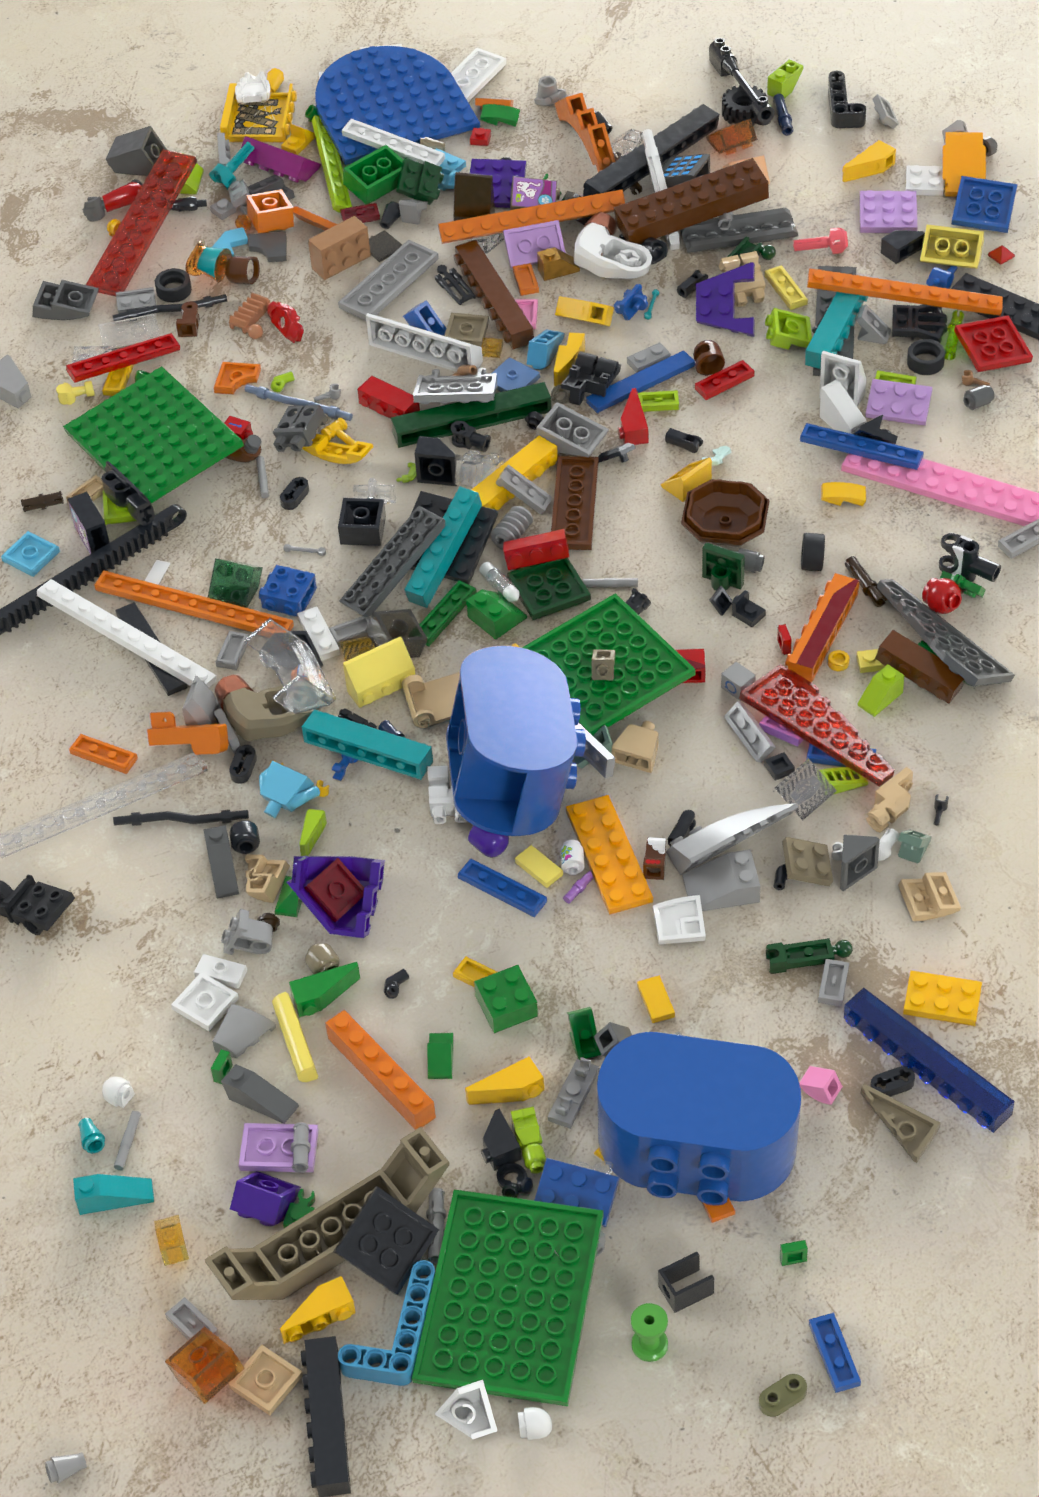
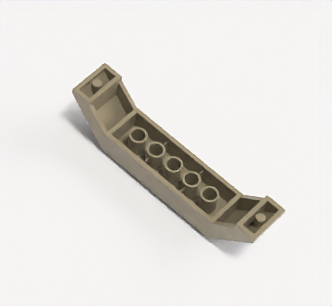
[205,1127,450,1300]

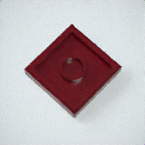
[304,858,364,922]

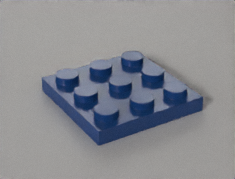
[951,176,1018,233]

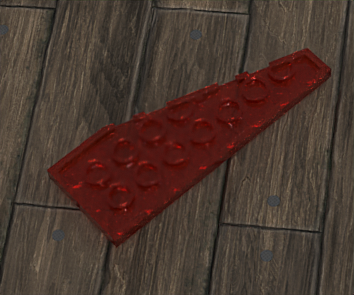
[739,664,895,787]

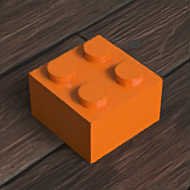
[246,189,294,233]

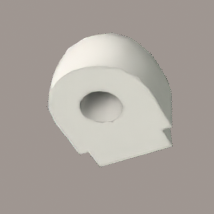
[102,1076,135,1108]
[518,1407,552,1440]

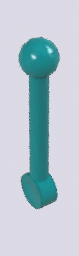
[644,289,660,320]

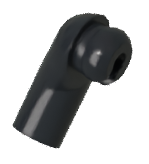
[384,969,409,999]

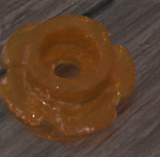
[235,214,252,231]

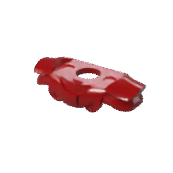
[267,301,304,343]

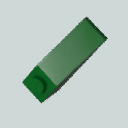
[289,962,360,1017]

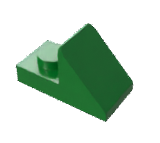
[567,1007,602,1060]
[427,1033,454,1079]

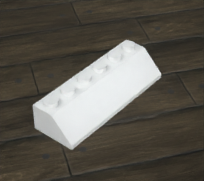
[366,313,483,372]

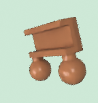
[229,293,282,339]

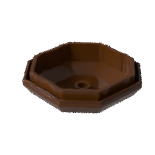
[681,479,770,547]

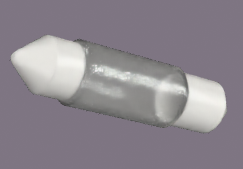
[479,562,520,602]

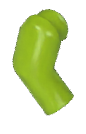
[271,371,295,392]

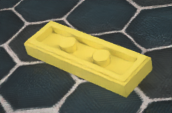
[764,265,808,310]

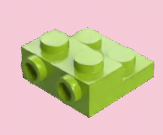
[765,308,812,350]

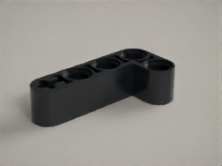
[828,70,866,129]

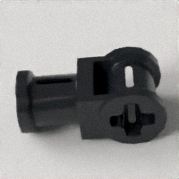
[451,421,491,452]

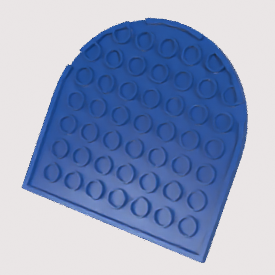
[315,46,480,165]

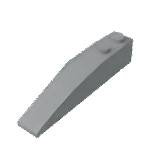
[666,803,798,875]

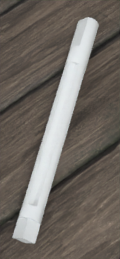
[642,129,680,250]

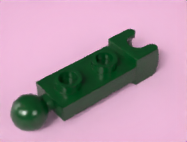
[765,938,853,974]

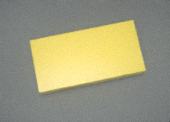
[515,845,563,888]

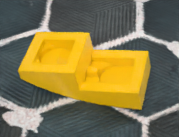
[821,482,866,506]

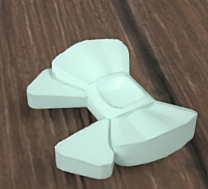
[702,446,731,466]

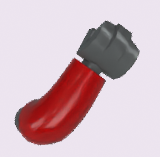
[82,179,144,221]

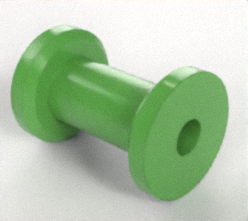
[631,1303,668,1362]

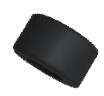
[801,533,825,571]

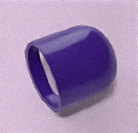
[468,825,509,858]

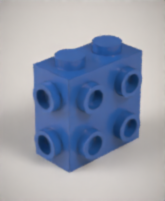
[259,565,317,617]

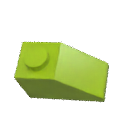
[858,664,905,717]

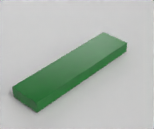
[411,581,477,647]

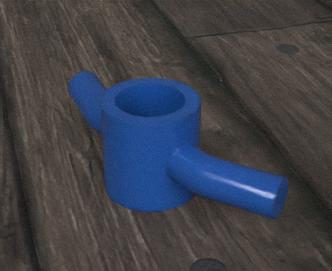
[926,266,957,289]

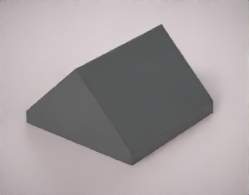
[840,835,880,891]

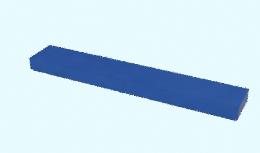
[586,350,695,413]
[800,423,924,470]

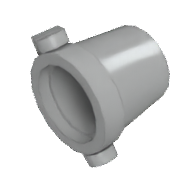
[534,76,567,106]

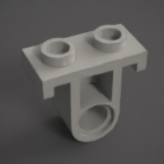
[221,909,273,955]

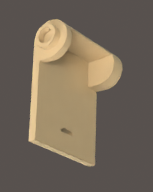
[402,672,460,728]

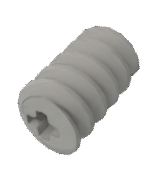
[491,506,533,550]

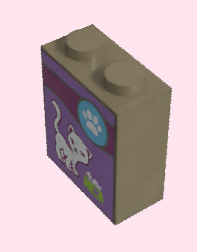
[510,176,560,210]

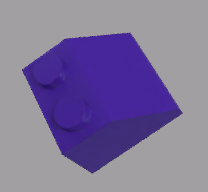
[230,1171,301,1227]

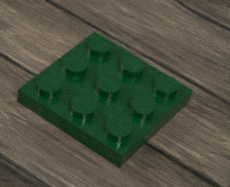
[507,558,591,620]

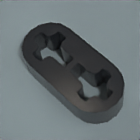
[280,477,309,510]
[229,745,257,784]
[870,1066,915,1097]

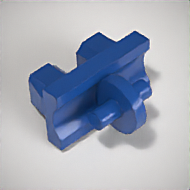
[614,284,648,320]

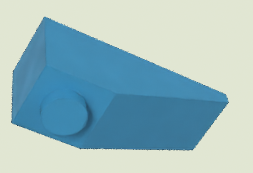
[527,329,565,369]

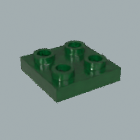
[702,542,745,591]

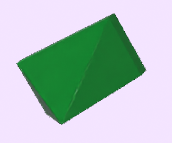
[274,876,302,917]

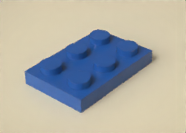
[534,1158,620,1227]

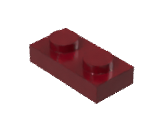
[340,203,380,223]

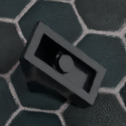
[852,415,898,444]

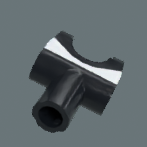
[939,533,1001,582]

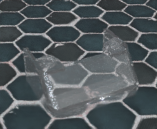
[244,618,336,714]

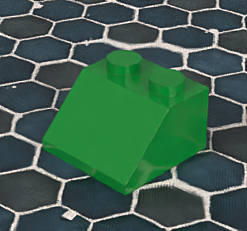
[466,589,527,640]

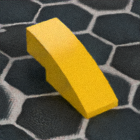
[554,332,585,387]

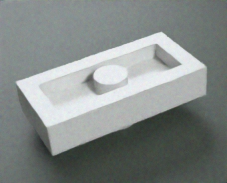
[194,954,247,989]

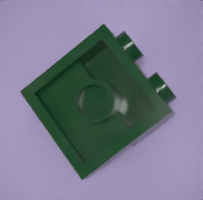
[396,158,444,205]

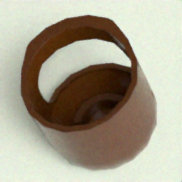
[225,256,260,284]
[693,340,725,376]

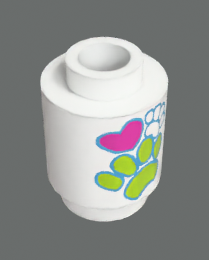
[561,840,584,875]

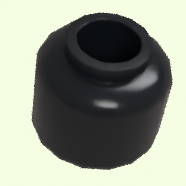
[229,820,260,854]

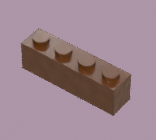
[875,630,965,704]

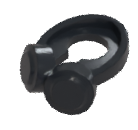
[496,1163,533,1198]

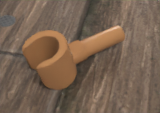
[962,370,990,386]

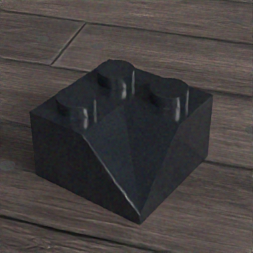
[414,436,462,486]
[338,498,386,546]

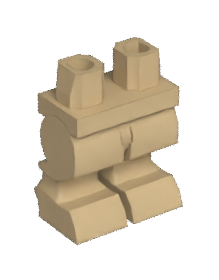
[719,251,766,307]

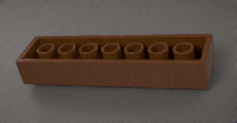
[614,158,769,245]

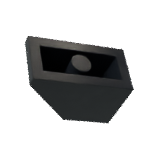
[881,230,925,264]
[481,1108,521,1171]

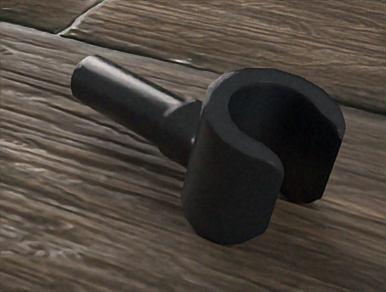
[934,794,949,826]

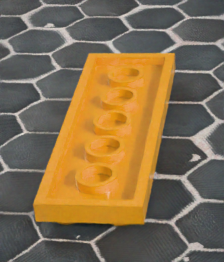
[566,795,653,915]

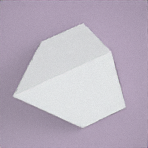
[435,1380,497,1440]

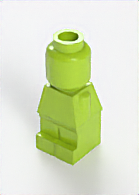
[511,1106,546,1174]

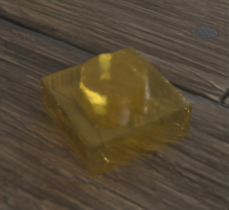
[481,338,503,358]

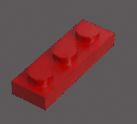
[695,360,755,400]

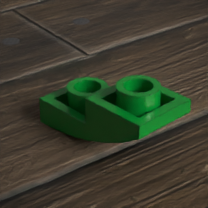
[480,104,520,127]

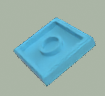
[1,531,60,577]

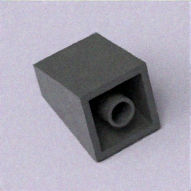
[106,126,169,177]

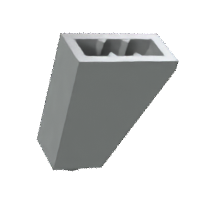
[0,355,31,408]

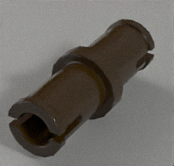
[21,491,64,512]

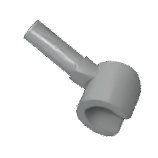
[314,384,341,402]

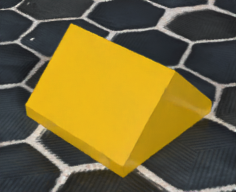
[660,457,712,502]

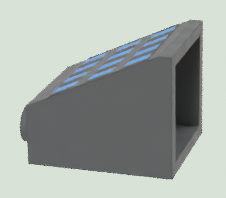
[652,154,710,193]

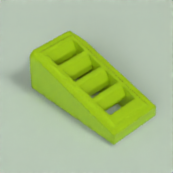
[818,766,868,796]
[299,809,327,856]

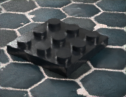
[333,1187,439,1295]

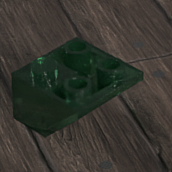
[207,558,263,608]

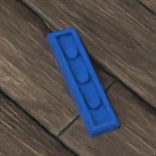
[458,858,547,918]

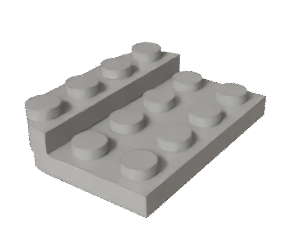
[413,368,498,404]

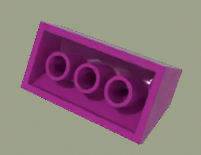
[241,136,322,183]

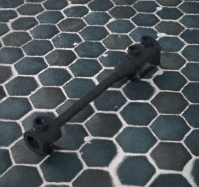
[709,38,775,126]

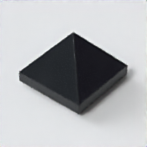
[709,586,733,616]

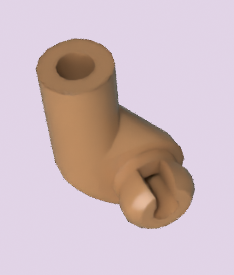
[452,365,477,376]

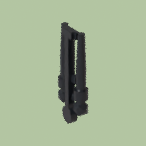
[435,265,476,305]

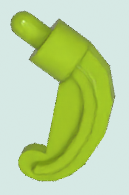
[396,462,417,483]

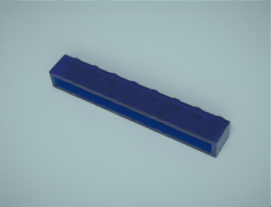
[844,988,1015,1133]

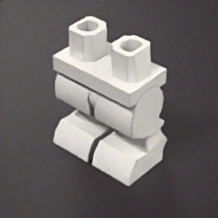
[427,766,467,824]

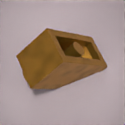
[537,247,580,281]

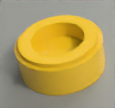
[828,650,850,671]

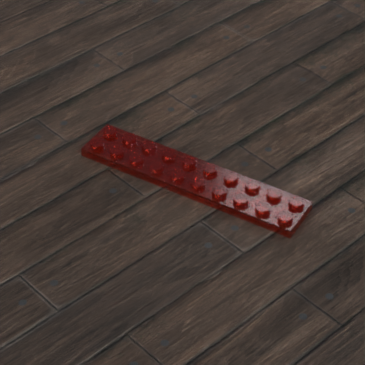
[86,149,197,297]

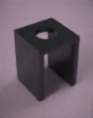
[658,1252,714,1313]

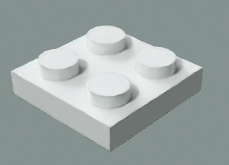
[906,165,944,196]
[171,972,239,1031]

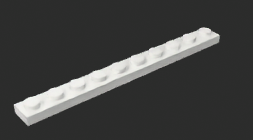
[37,579,217,687]

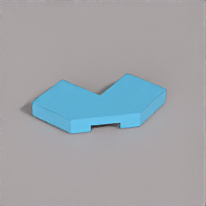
[212,227,248,262]

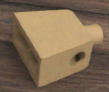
[611,721,659,773]

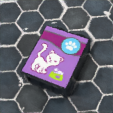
[68,492,110,554]

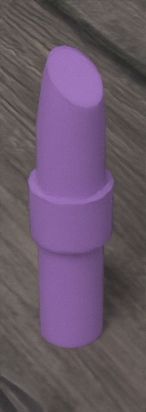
[563,870,594,904]

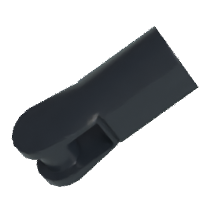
[677,270,708,298]
[665,428,703,453]
[667,810,696,847]

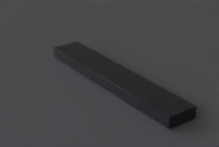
[115,602,188,696]

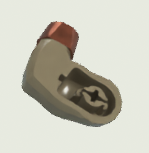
[215,674,324,741]

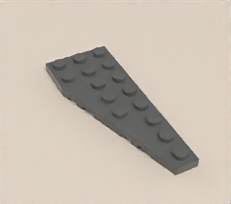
[877,579,1015,687]

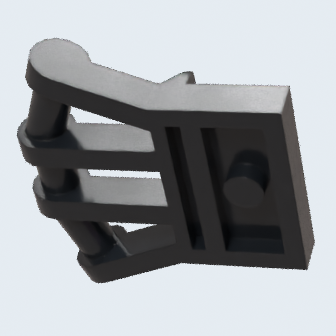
[892,305,947,343]

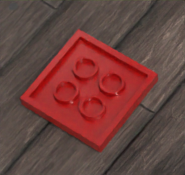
[954,315,1033,372]

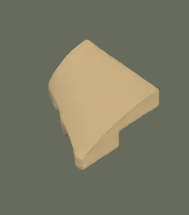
[245,854,290,903]

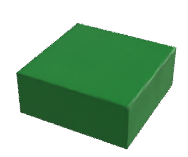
[211,1049,233,1084]
[780,1240,808,1266]

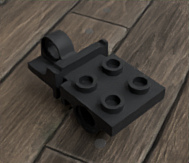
[561,351,621,406]
[0,874,75,935]

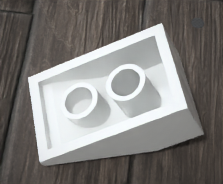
[819,351,866,407]

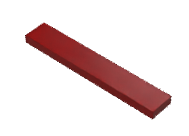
[66,333,180,383]

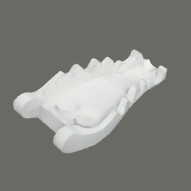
[235,71,270,104]

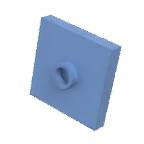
[491,357,540,392]

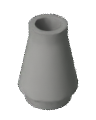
[45,1452,87,1483]

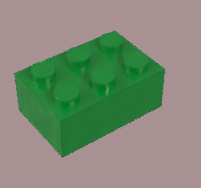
[343,145,403,205]

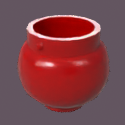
[922,578,962,614]

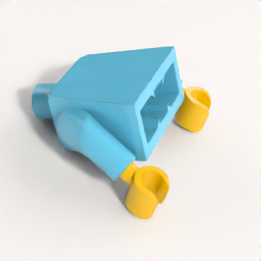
[259,760,330,818]

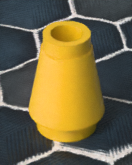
[267,68,284,92]

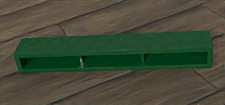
[391,382,552,448]

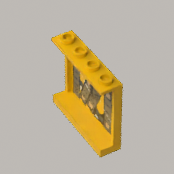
[220,83,297,142]

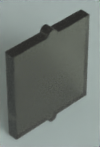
[369,230,402,262]

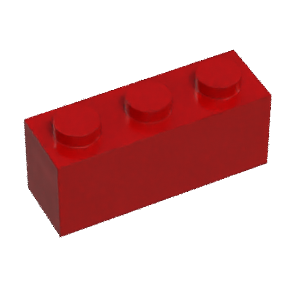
[357,376,420,419]
[503,529,570,570]

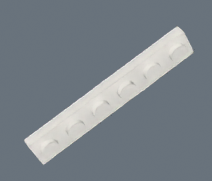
[342,119,445,166]

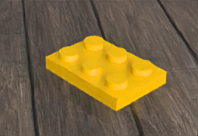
[903,970,982,1026]

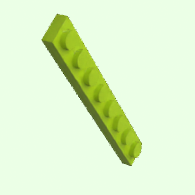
[312,115,352,213]

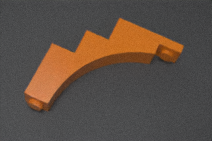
[554,93,616,172]

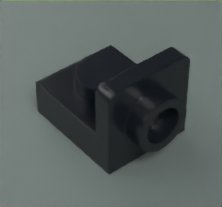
[732,590,766,627]

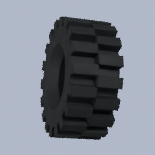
[722,85,766,127]

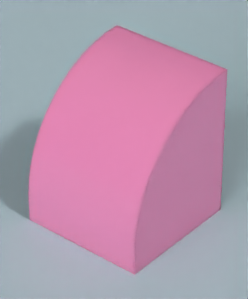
[800,1066,842,1105]

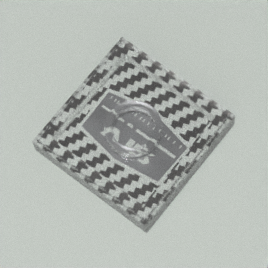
[775,758,837,820]

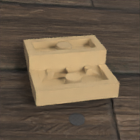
[898,872,961,921]

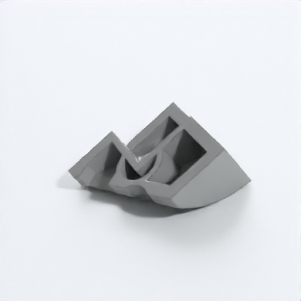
[212,1004,276,1058]

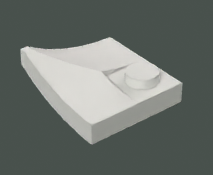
[652,895,706,945]

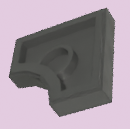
[249,232,287,262]

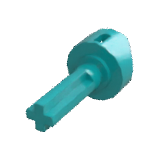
[209,142,255,190]

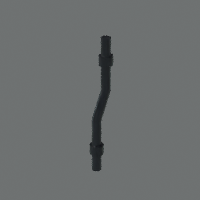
[112,294,227,323]
[113,809,249,826]

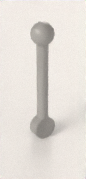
[283,544,326,556]

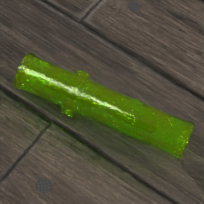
[945,310,965,360]

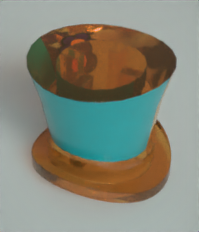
[185,239,232,283]

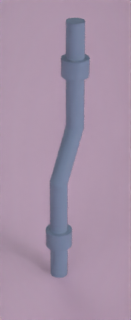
[244,384,353,421]

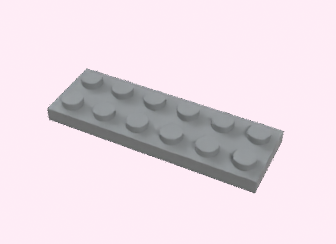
[338,240,439,321]

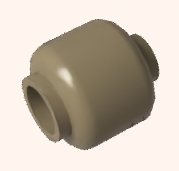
[305,943,340,974]

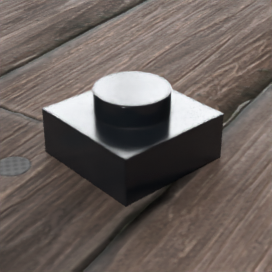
[764,752,795,781]

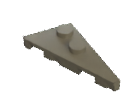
[861,1084,941,1163]

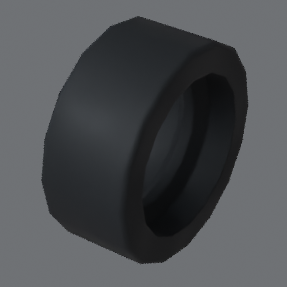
[154,268,192,303]
[907,339,945,375]

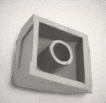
[182,676,221,725]

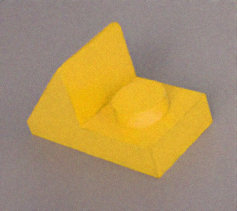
[281,124,316,155]

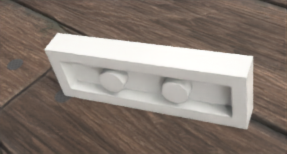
[297,606,340,661]

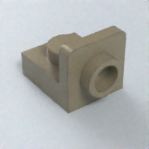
[592,649,616,680]

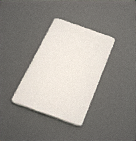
[145,560,170,585]

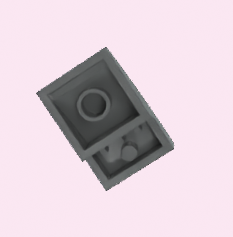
[32,280,99,320]

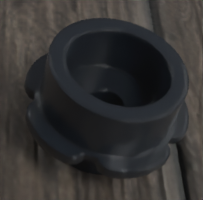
[525,412,544,430]

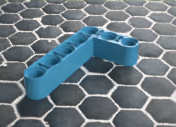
[338,1260,435,1386]

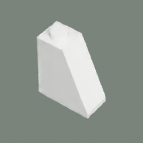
[820,379,867,434]

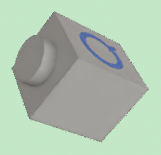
[721,662,756,701]

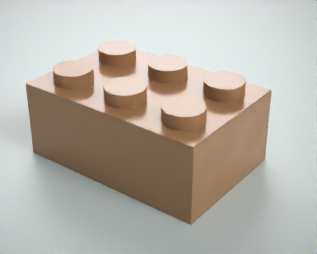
[308,216,371,280]

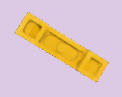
[302,434,374,464]

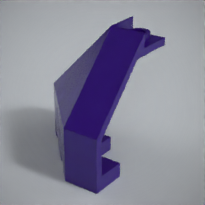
[287,856,385,938]

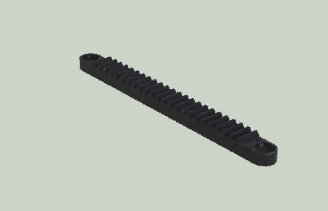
[0,504,187,635]

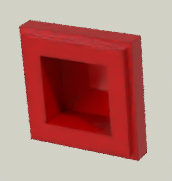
[988,245,1015,265]

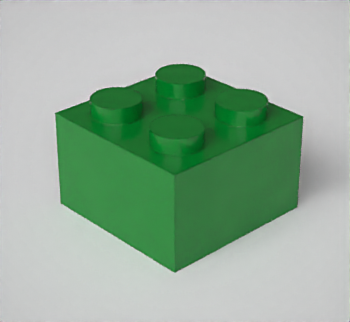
[474,965,538,1033]

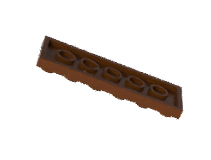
[551,456,599,550]

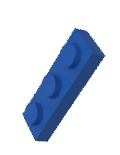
[809,1313,861,1393]

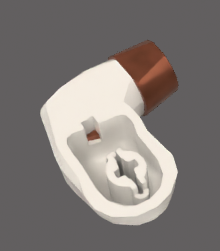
[574,212,652,279]

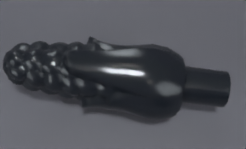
[163,196,207,212]

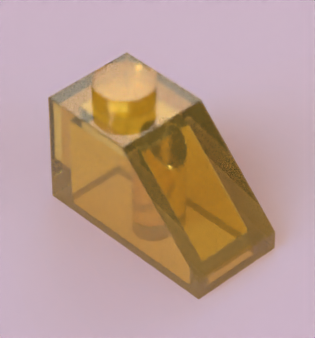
[154,1214,189,1266]

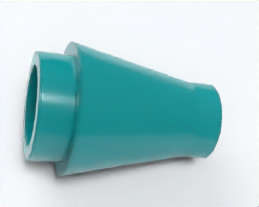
[78,1118,105,1154]

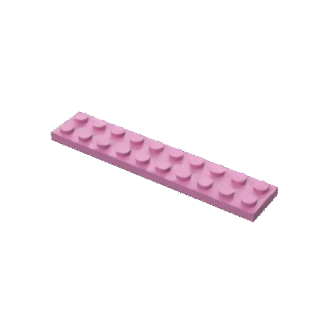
[841,453,1039,526]

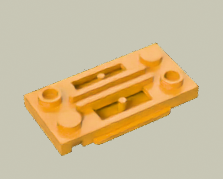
[942,132,986,197]

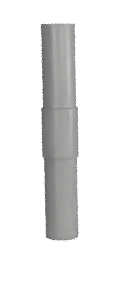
[256,456,269,498]
[583,578,638,588]
[114,1111,141,1170]

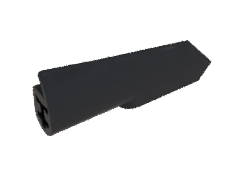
[101,461,155,526]

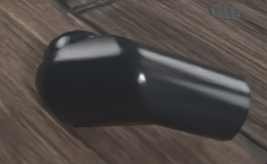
[773,864,788,890]

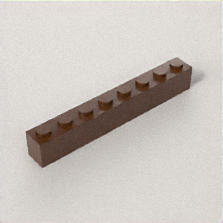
[454,240,534,350]

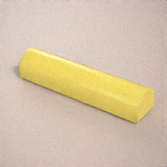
[272,992,319,1082]

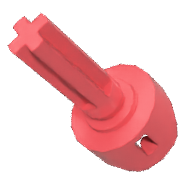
[793,228,848,254]

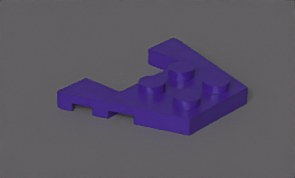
[696,262,755,337]

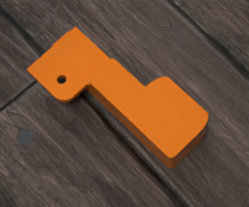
[147,712,229,755]

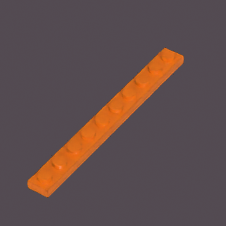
[438,190,625,244]
[807,268,1003,316]
[94,571,294,636]

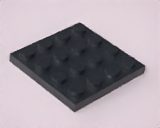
[411,491,498,584]

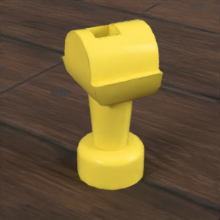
[56,380,95,405]

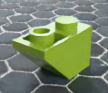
[767,59,804,99]

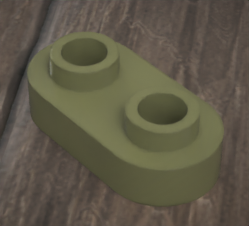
[759,1374,807,1417]

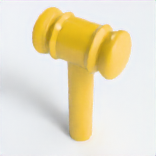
[321,418,356,446]

